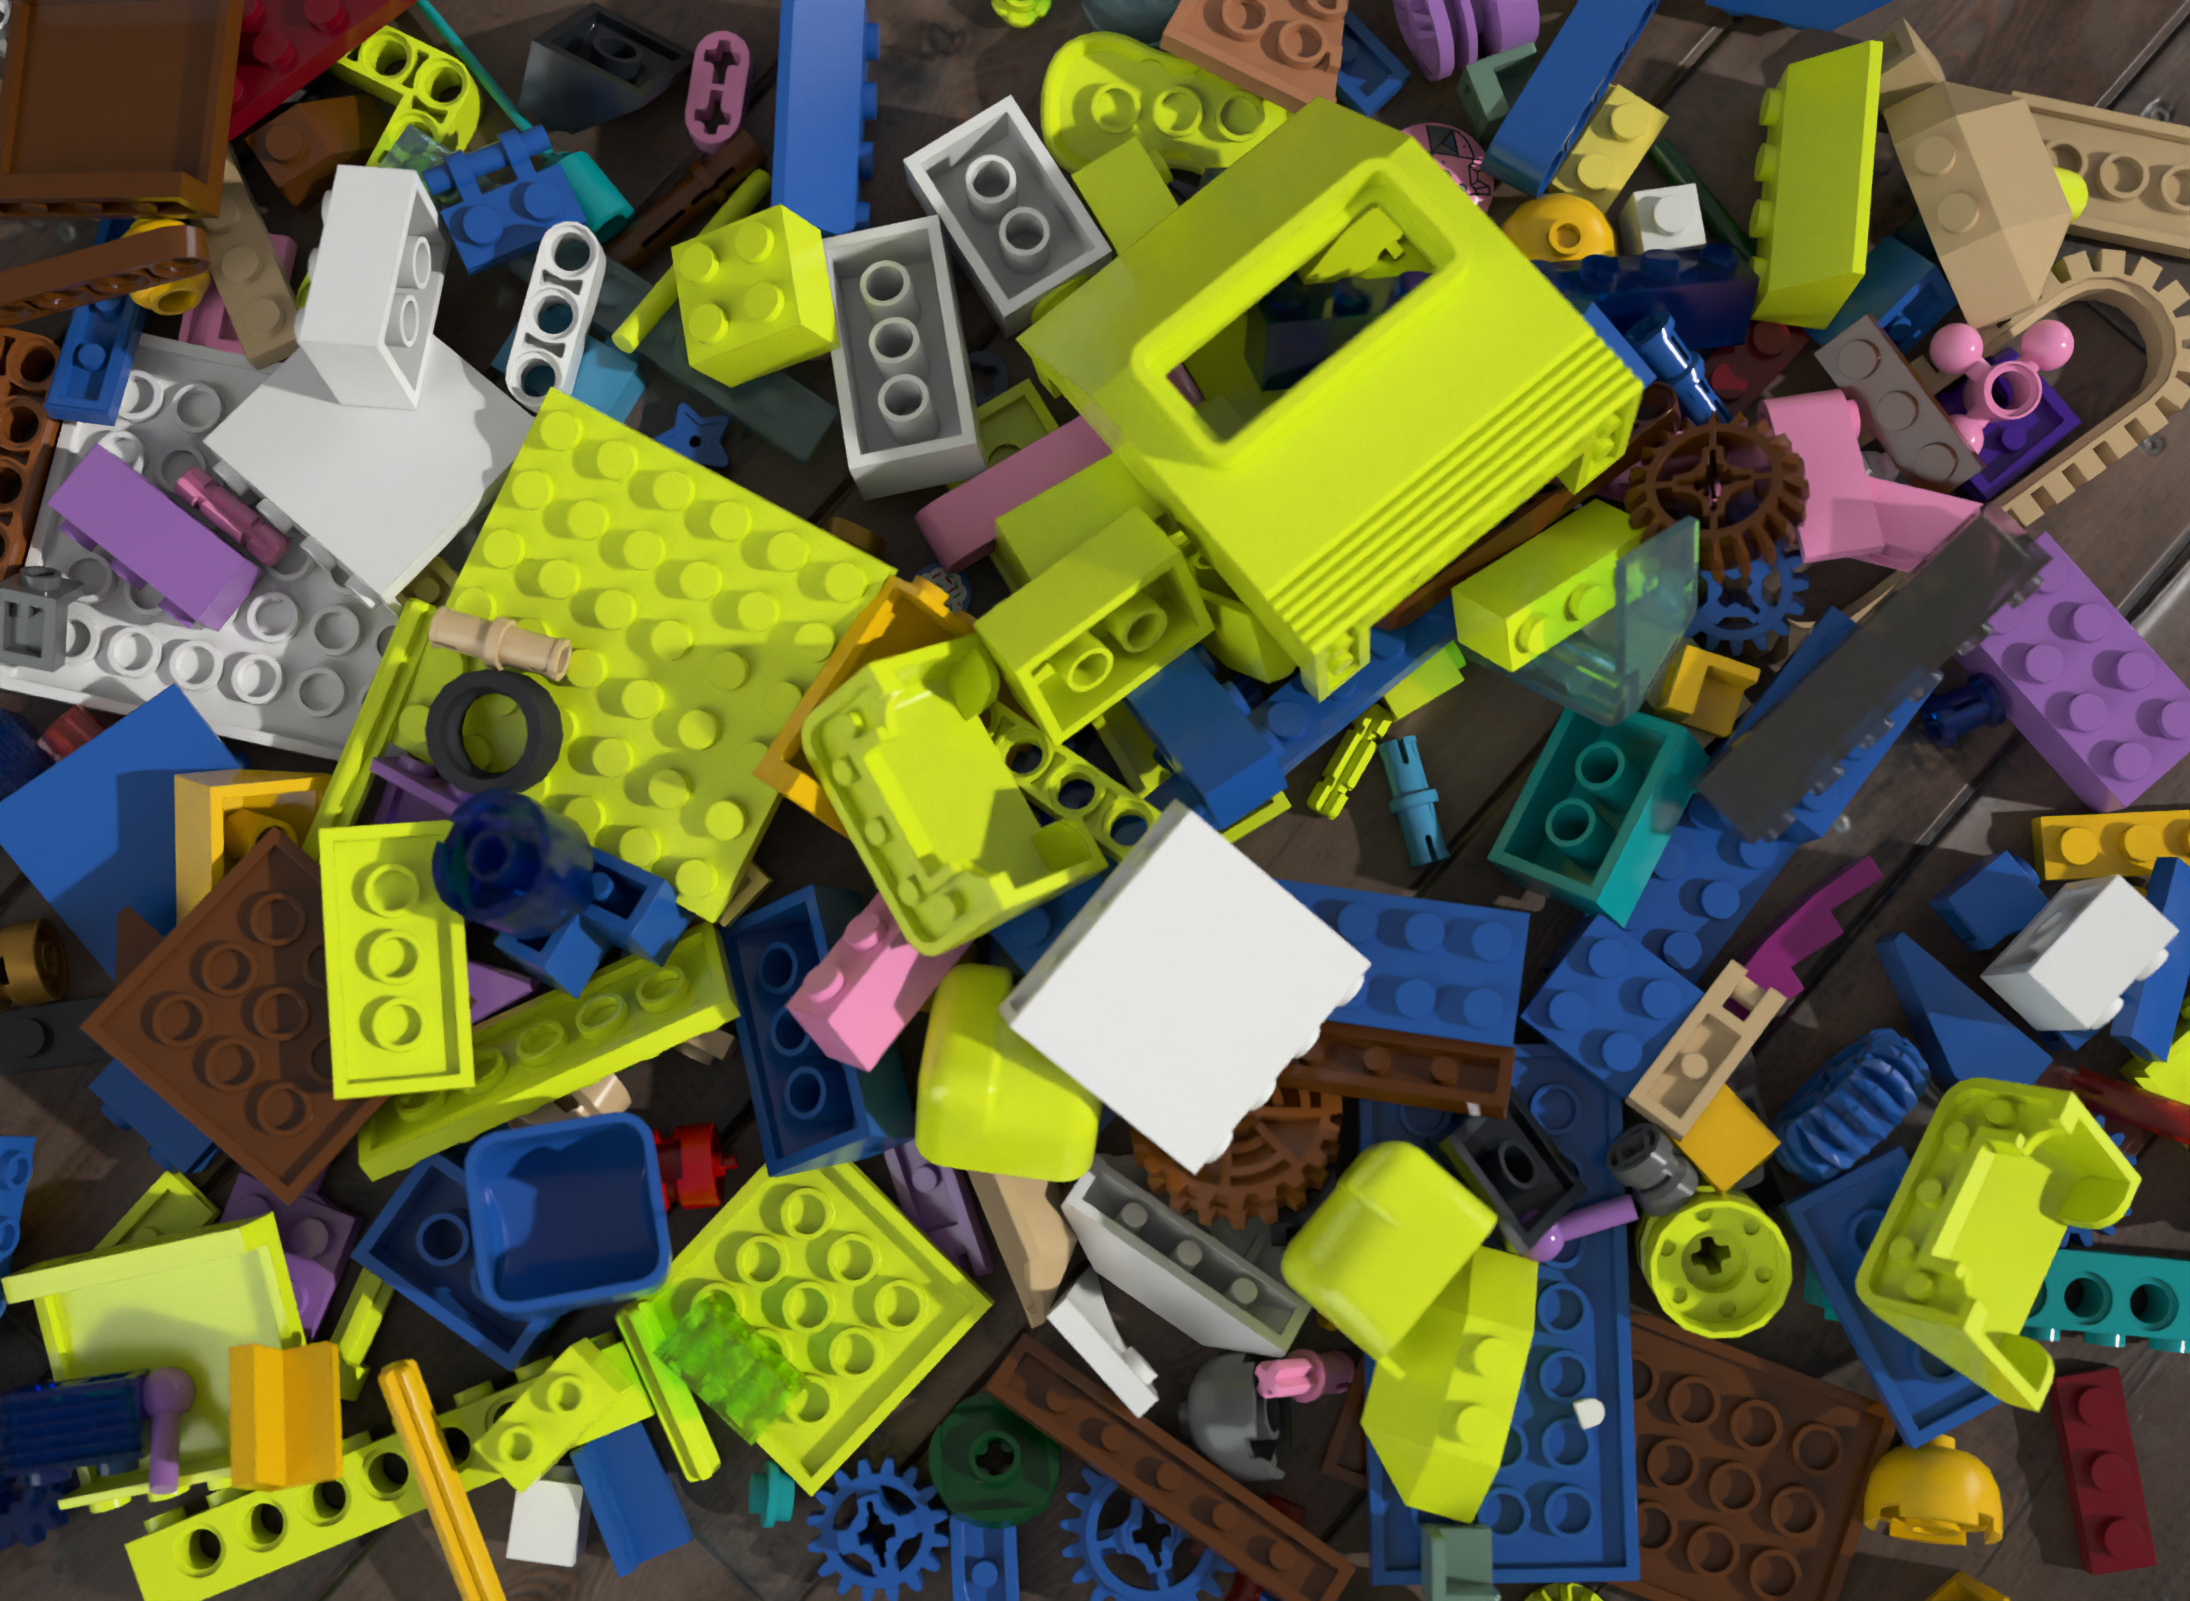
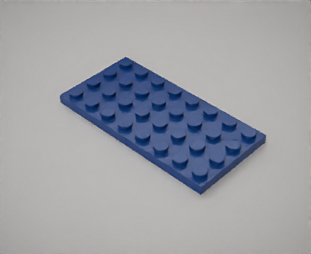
[1357,1044,1640,1585]

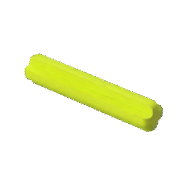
[615,1299,721,1482]

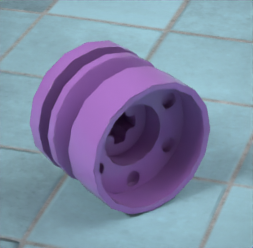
[1392,0,1540,81]

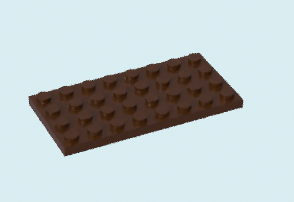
[1318,1308,1896,1601]

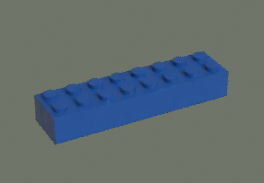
[988,878,1530,1047]

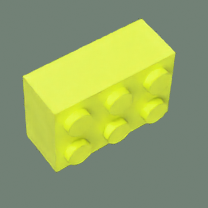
[973,505,1215,747]

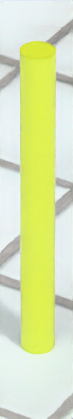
[612,168,772,353]

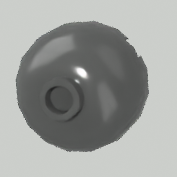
[1179,1350,1292,1481]

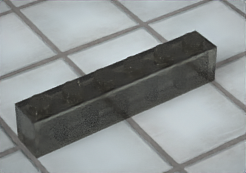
[1687,501,2053,844]

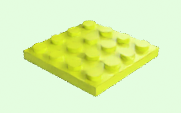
[636,1162,996,1497]

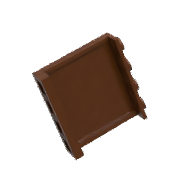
[0,0,245,220]

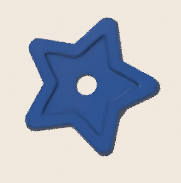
[654,403,731,469]

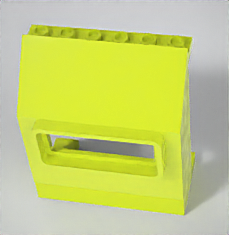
[1015,96,1644,703]

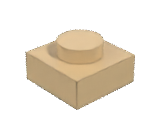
[675,1026,740,1066]

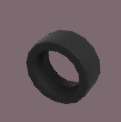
[425,669,563,797]

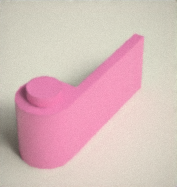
[1757,389,1886,564]

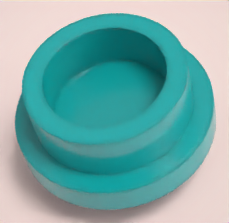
[748,1460,795,1528]

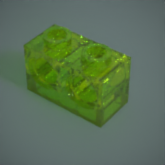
[653,1293,811,1445]

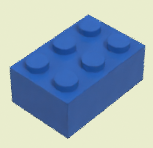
[350,1147,562,1372]

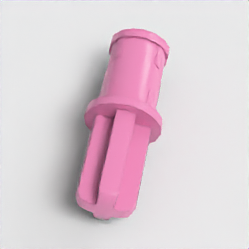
[1255,1349,1355,1403]

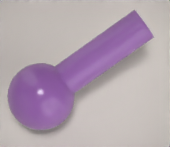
[1517,1193,1638,1263]
[139,1367,195,1495]

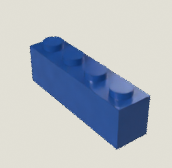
[1120,642,1288,831]

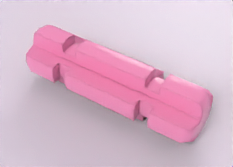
[174,466,291,566]

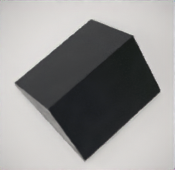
[1425,1085,1588,1256]

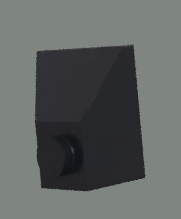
[518,1,695,135]

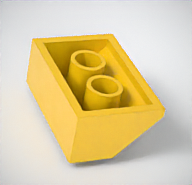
[174,769,332,925]

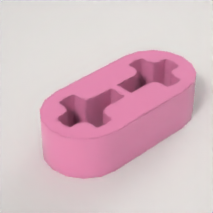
[685,31,754,154]

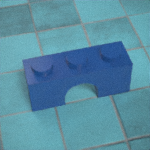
[1927,850,2114,1051]

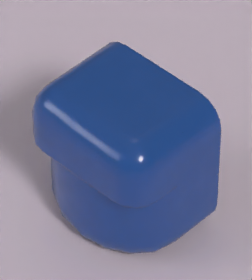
[465,1112,672,1321]

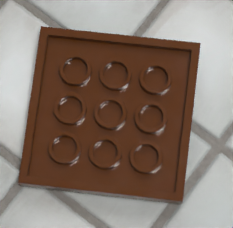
[79,826,477,1206]

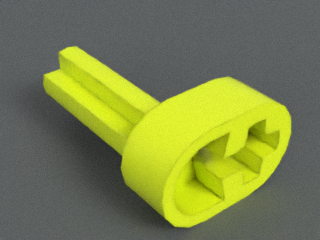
[306,1266,395,1401]

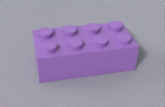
[1926,531,2190,814]

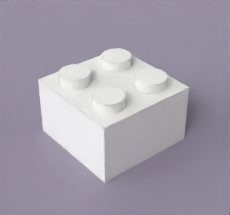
[1979,874,2179,1031]

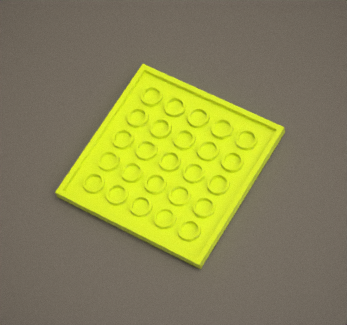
[390,387,898,923]

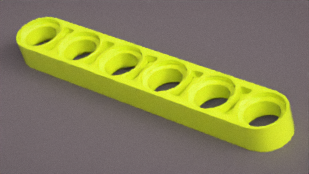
[985,700,1162,864]

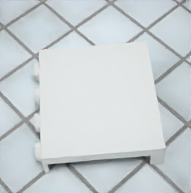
[203,334,535,618]
[998,799,1372,1175]

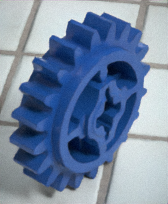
[1060,1444,1236,1601]

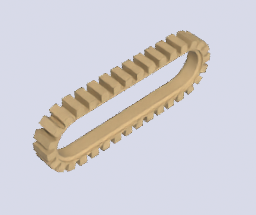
[1696,249,2190,666]

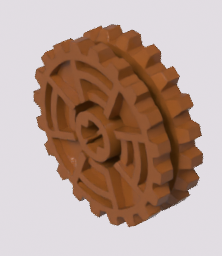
[1130,1086,1343,1230]

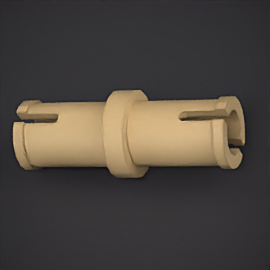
[429,606,572,681]

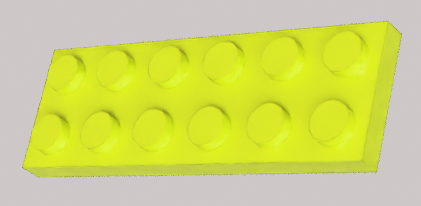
[358,921,741,1182]

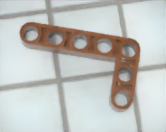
[0,327,63,582]

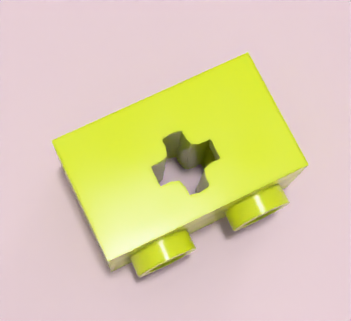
[473,1337,633,1494]

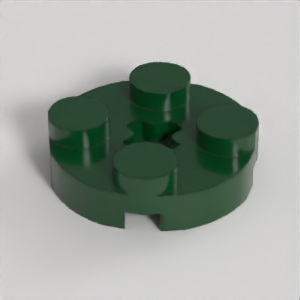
[928,1392,1061,1529]

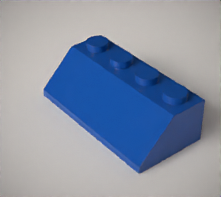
[771,0,880,239]
[717,884,916,1177]

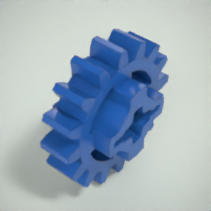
[1663,547,1809,656]
[807,1454,950,1601]

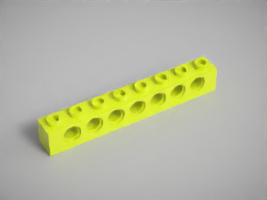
[125,1330,656,1601]

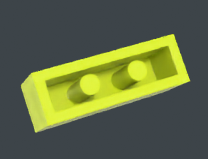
[1451,498,1656,673]

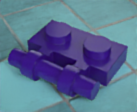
[1935,346,2082,504]

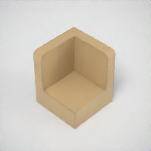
[1865,16,1946,120]

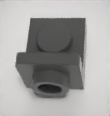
[0,566,84,672]

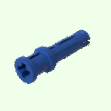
[1623,310,1734,426]

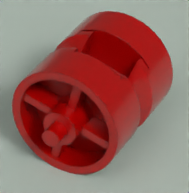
[650,1121,738,1212]

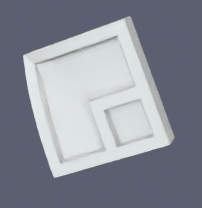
[1046,1265,1158,1418]

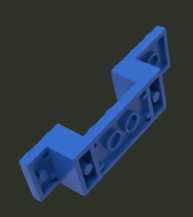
[1516,605,1937,1099]

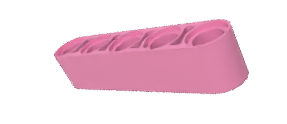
[914,363,1205,575]

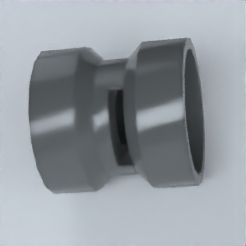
[1605,1122,1699,1217]

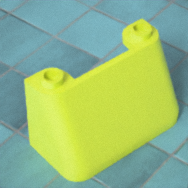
[801,633,1109,957]
[1855,1077,2142,1412]

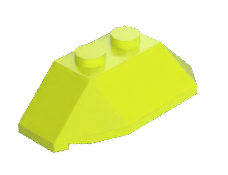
[1360,1245,1538,1524]

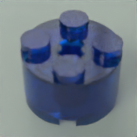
[432,788,594,940]

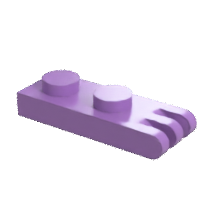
[883,1111,993,1277]

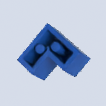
[493,839,695,999]

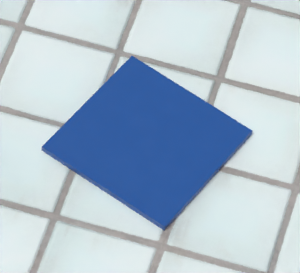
[0,682,244,982]

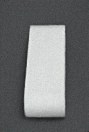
[505,221,606,413]

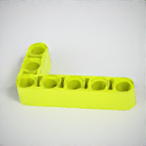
[295,25,485,308]

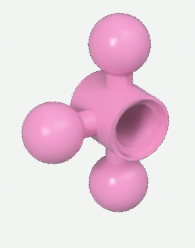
[1929,320,2074,454]

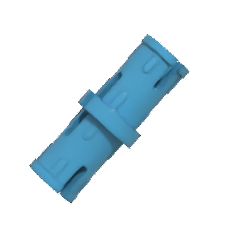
[1377,735,1450,868]

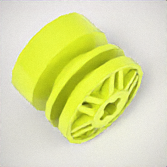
[1634,1177,1792,1338]

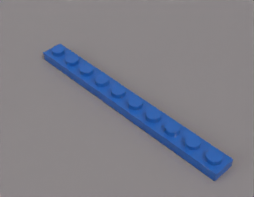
[988,527,1496,976]

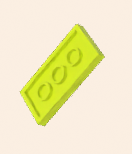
[318,819,475,1100]

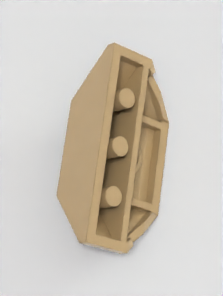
[1883,81,2073,332]
[967,1170,1078,1328]

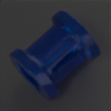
[1919,672,2006,749]

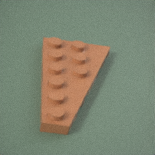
[1160,0,1348,114]

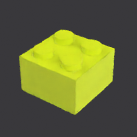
[671,204,840,388]

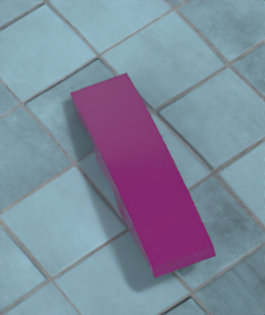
[1722,855,1884,1022]

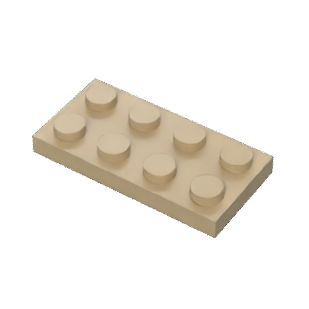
[2009,91,2190,259]

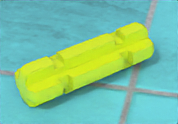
[1307,703,1393,820]

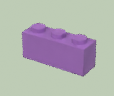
[47,443,267,632]

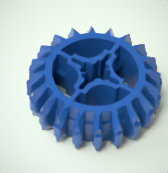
[1768,1028,1931,1184]

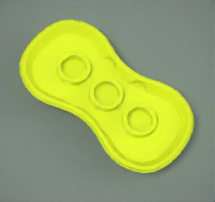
[1040,31,1294,180]

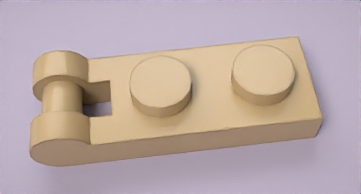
[1625,959,1787,1143]

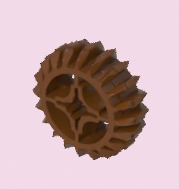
[1624,410,1810,585]

